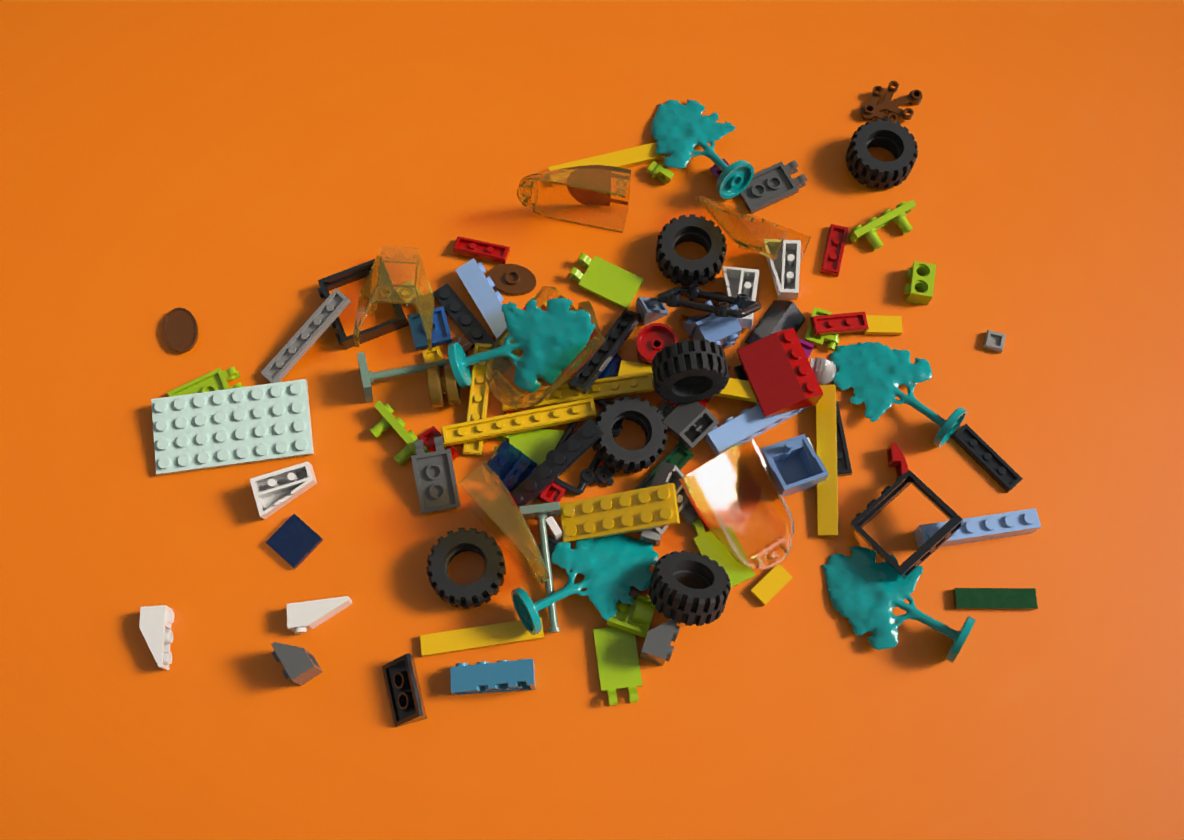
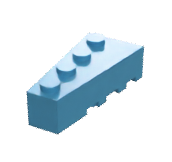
[450,659,536,695]

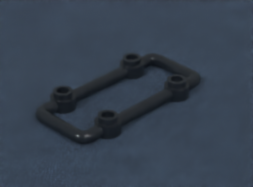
[657,284,761,318]
[546,399,624,496]

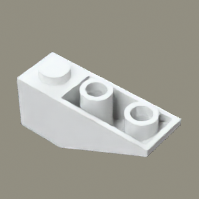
[139,605,174,670]

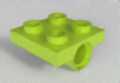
[607,594,655,638]

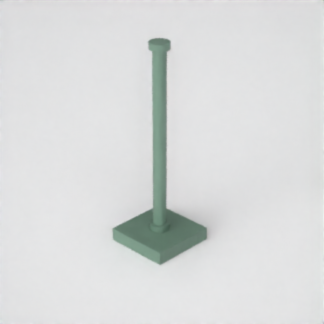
[357,352,474,403]
[519,502,561,633]

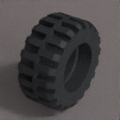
[846,119,918,189]
[656,214,727,287]
[651,339,729,403]
[592,396,668,474]
[426,527,506,609]
[648,550,731,626]

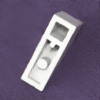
[286,596,352,634]

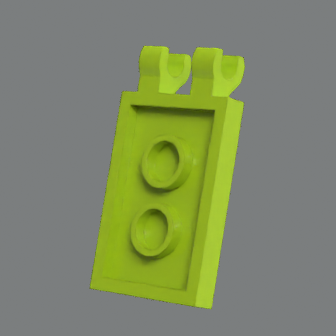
[569,253,644,310]
[167,367,245,397]
[494,428,565,467]
[692,512,756,588]
[593,627,642,706]

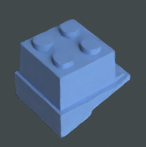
[681,301,742,348]
[760,434,829,498]

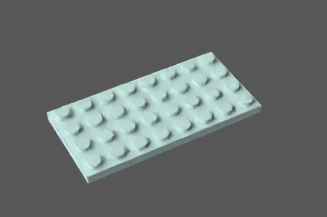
[151,379,314,475]

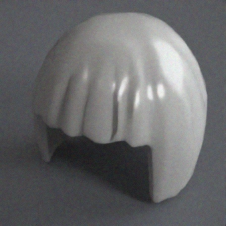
[810,357,836,385]

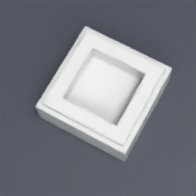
[545,516,562,540]

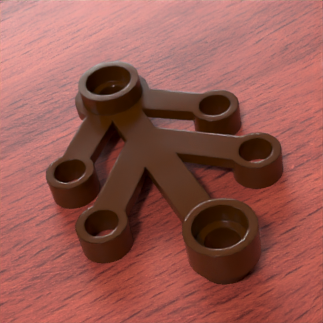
[860,81,923,123]

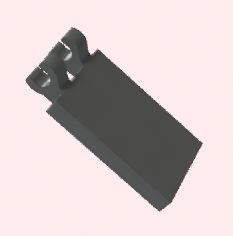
[739,160,807,214]
[411,436,461,514]

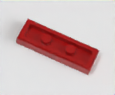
[820,224,848,277]
[453,236,510,264]
[810,311,869,336]

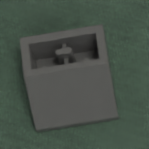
[663,401,719,450]
[640,619,680,666]
[271,642,323,686]

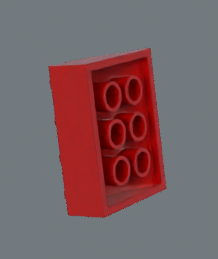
[736,328,823,418]

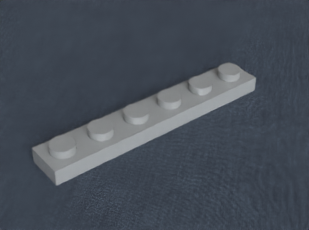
[261,288,352,383]

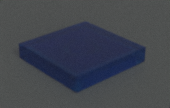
[265,514,323,569]

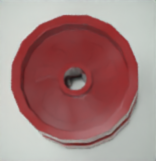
[636,323,678,365]

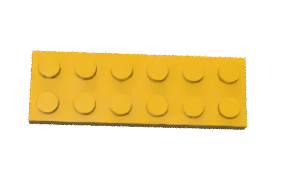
[560,483,680,543]

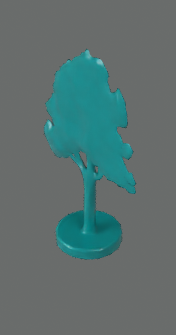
[650,99,754,199]
[448,297,596,393]
[830,342,968,448]
[511,534,659,635]
[822,546,976,663]

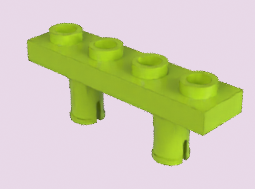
[848,200,917,251]
[369,400,430,466]

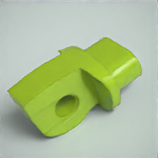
[646,161,674,184]

